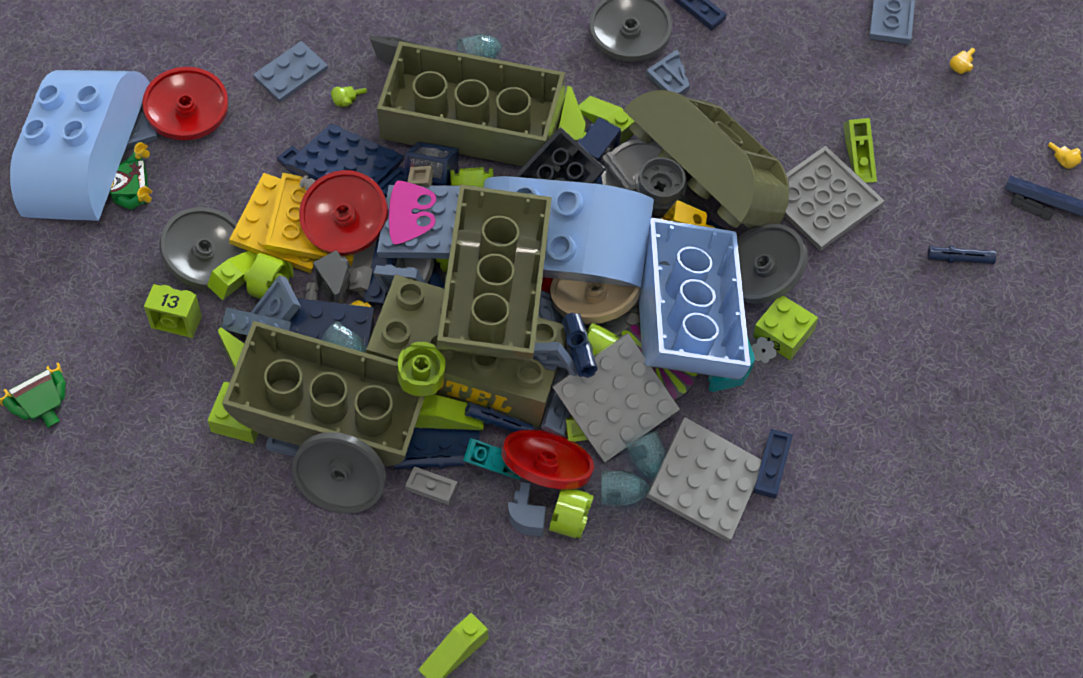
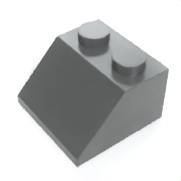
[313,250,351,304]

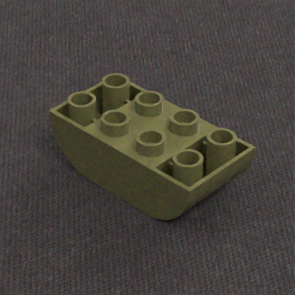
[623,90,789,229]

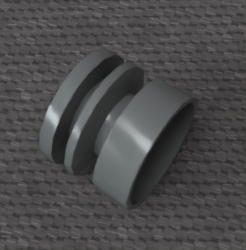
[636,157,686,216]

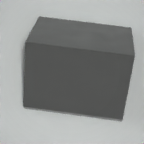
[369,35,425,64]

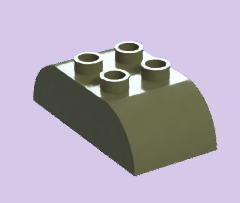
[436,184,552,362]
[222,321,425,466]

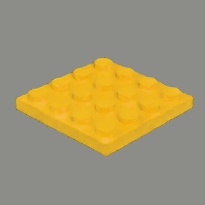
[229,173,318,274]
[265,173,354,266]

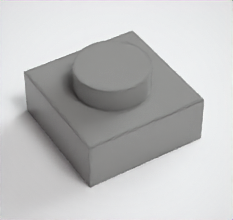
[349,266,372,292]

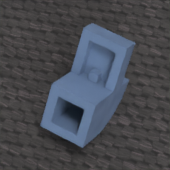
[508,482,546,537]

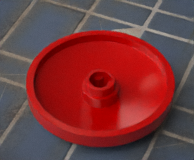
[143,67,228,140]
[299,170,388,256]
[501,430,594,489]

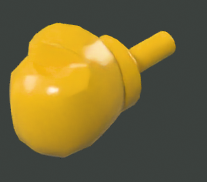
[950,48,975,74]
[1048,142,1082,169]

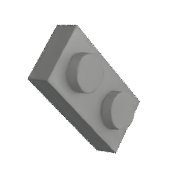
[405,467,458,505]

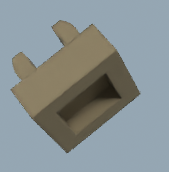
[408,166,434,187]

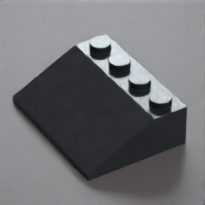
[514,127,606,184]

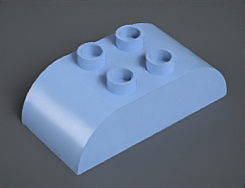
[10,70,150,221]
[483,176,654,287]
[639,218,750,379]

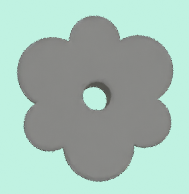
[752,337,777,363]

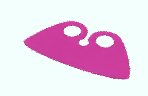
[389,181,436,245]

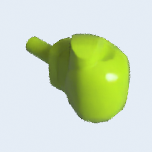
[331,86,367,107]

